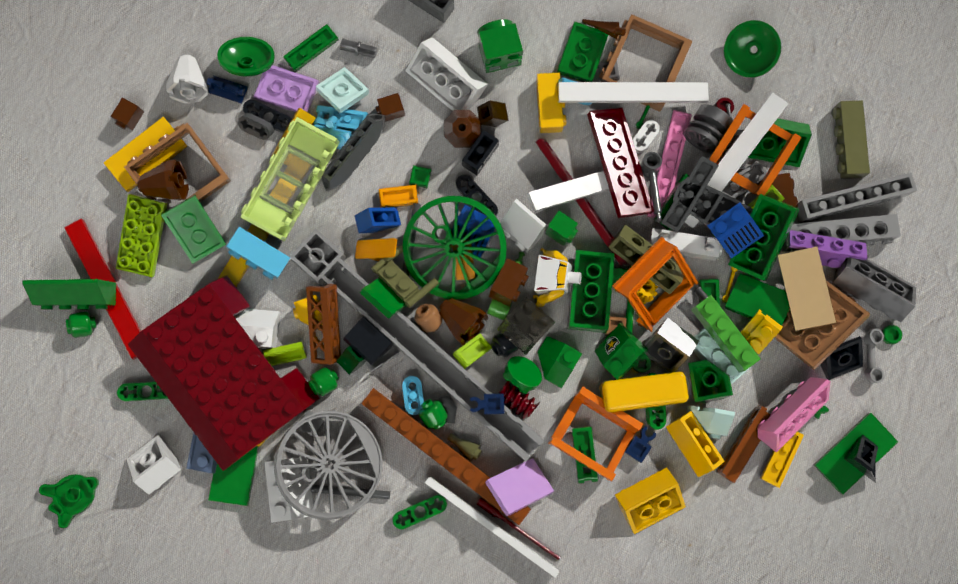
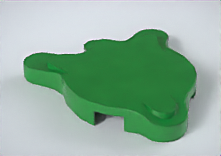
[39,474,99,529]

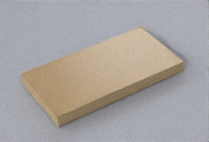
[778,247,836,331]

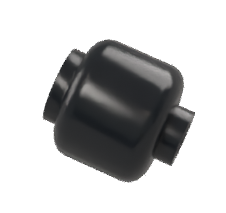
[491,329,520,358]

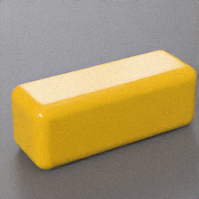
[599,371,689,413]

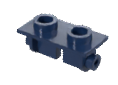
[207,75,248,104]

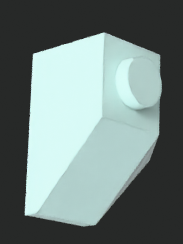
[687,406,735,439]

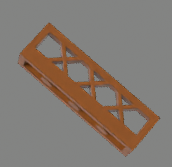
[306,284,341,365]
[716,406,771,483]

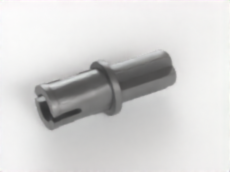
[340,38,377,58]

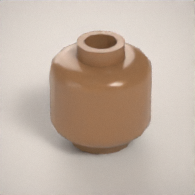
[414,304,442,333]

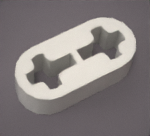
[633,120,660,153]

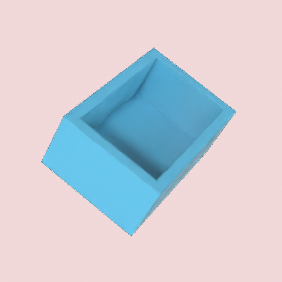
[226,227,290,280]

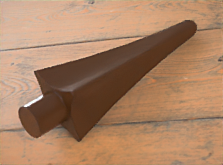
[582,19,626,40]

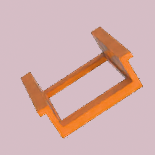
[709,104,802,196]
[613,237,698,332]
[547,386,643,482]

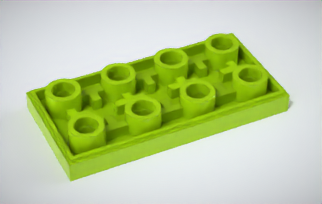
[115,194,167,278]

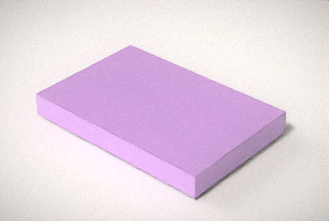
[254,65,320,113]
[485,458,554,517]

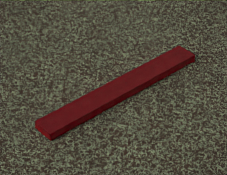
[535,138,628,266]

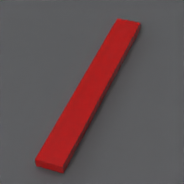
[64,218,141,360]

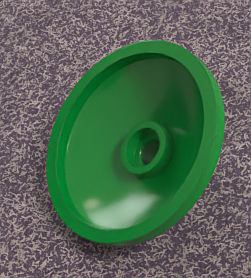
[724,20,782,78]
[217,37,275,77]

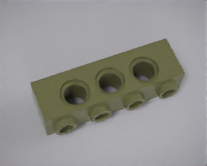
[608,224,684,294]

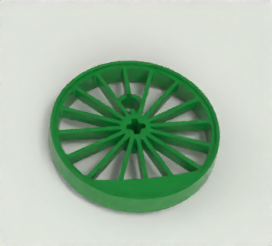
[403,196,507,300]

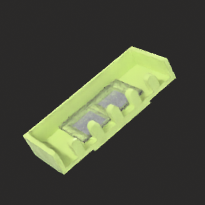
[240,117,340,242]

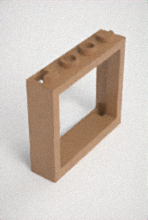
[599,14,692,112]
[124,123,231,223]

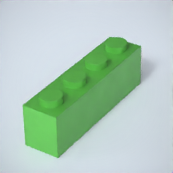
[691,295,761,372]

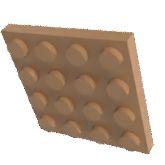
[774,281,870,370]

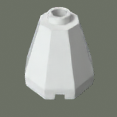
[166,55,208,103]

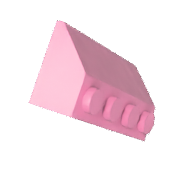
[757,377,831,453]

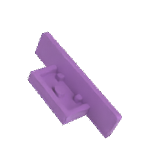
[789,230,867,268]

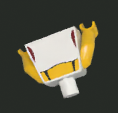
[533,248,582,307]

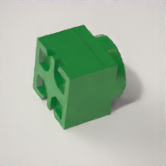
[477,19,523,73]

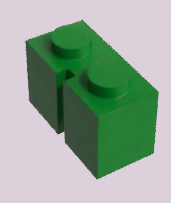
[545,211,578,246]

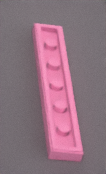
[647,110,692,218]

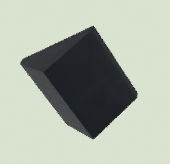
[343,317,395,366]
[820,336,863,380]

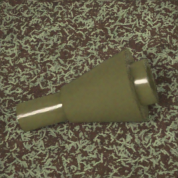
[447,433,482,462]

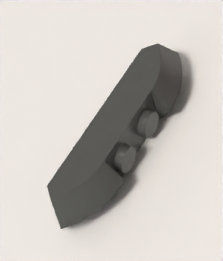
[322,114,385,191]

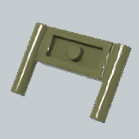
[371,244,439,308]

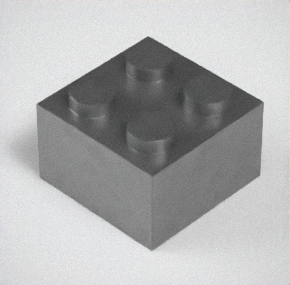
[645,317,699,373]

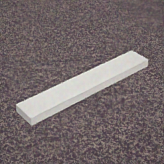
[527,171,609,212]

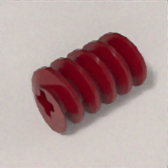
[498,381,540,420]

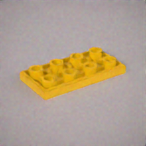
[103,116,187,192]

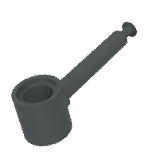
[640,152,663,222]

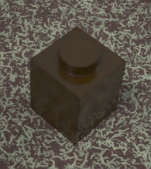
[477,100,509,127]

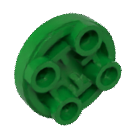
[503,356,542,394]

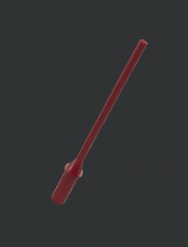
[476,498,560,560]

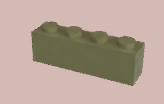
[832,100,870,179]

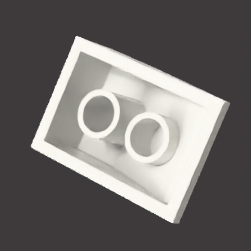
[501,199,546,253]

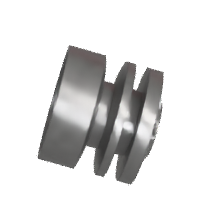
[683,104,733,154]

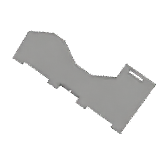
[365,348,399,373]

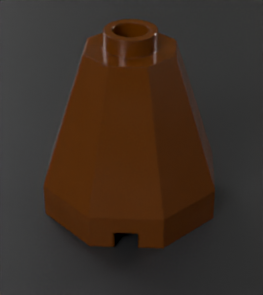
[444,110,481,148]
[137,160,189,201]
[439,298,489,346]

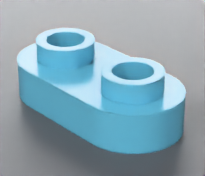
[402,376,424,415]

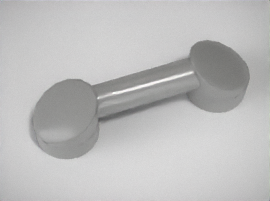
[864,329,884,383]

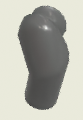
[438,396,457,424]

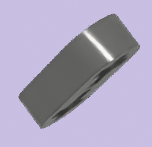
[238,113,274,140]

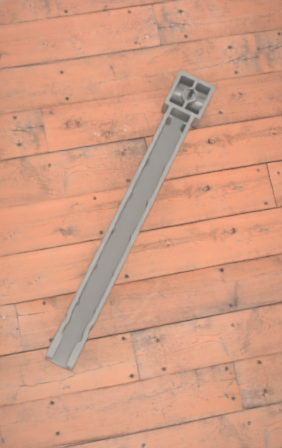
[289,228,544,462]

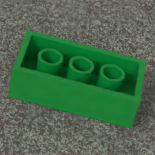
[567,250,615,333]

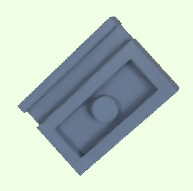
[186,432,217,473]

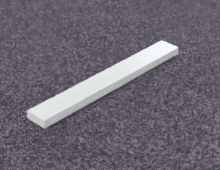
[558,82,709,103]
[685,93,789,228]
[425,477,559,578]

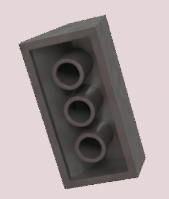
[833,257,916,322]

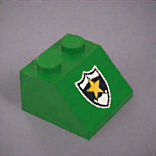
[595,323,649,380]

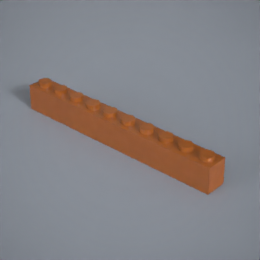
[361,388,531,525]

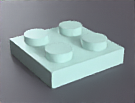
[316,67,369,113]

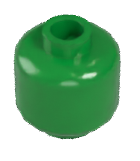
[66,312,97,338]
[308,367,339,396]
[419,399,448,430]

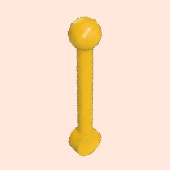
[722,267,738,303]

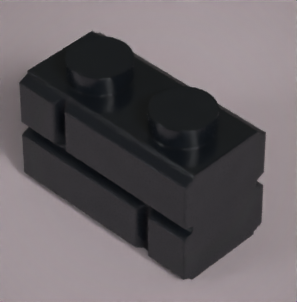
[462,130,499,176]

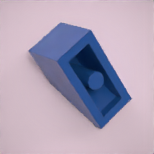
[354,207,401,234]

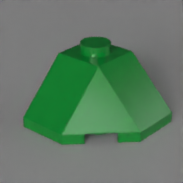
[537,336,582,389]
[688,360,733,403]

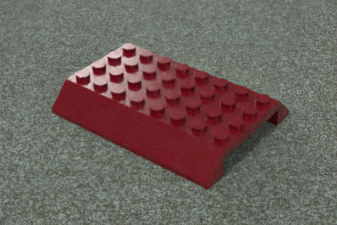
[128,275,320,471]

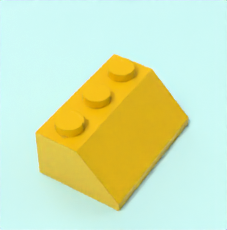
[615,467,686,534]

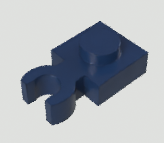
[470,394,504,415]
[624,426,656,463]

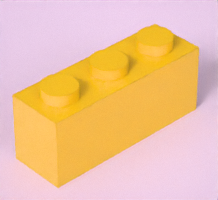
[536,73,566,133]
[666,411,725,477]

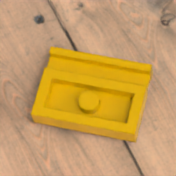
[740,309,783,354]

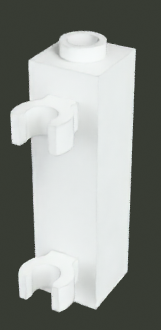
[648,228,723,261]

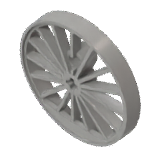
[274,411,382,520]

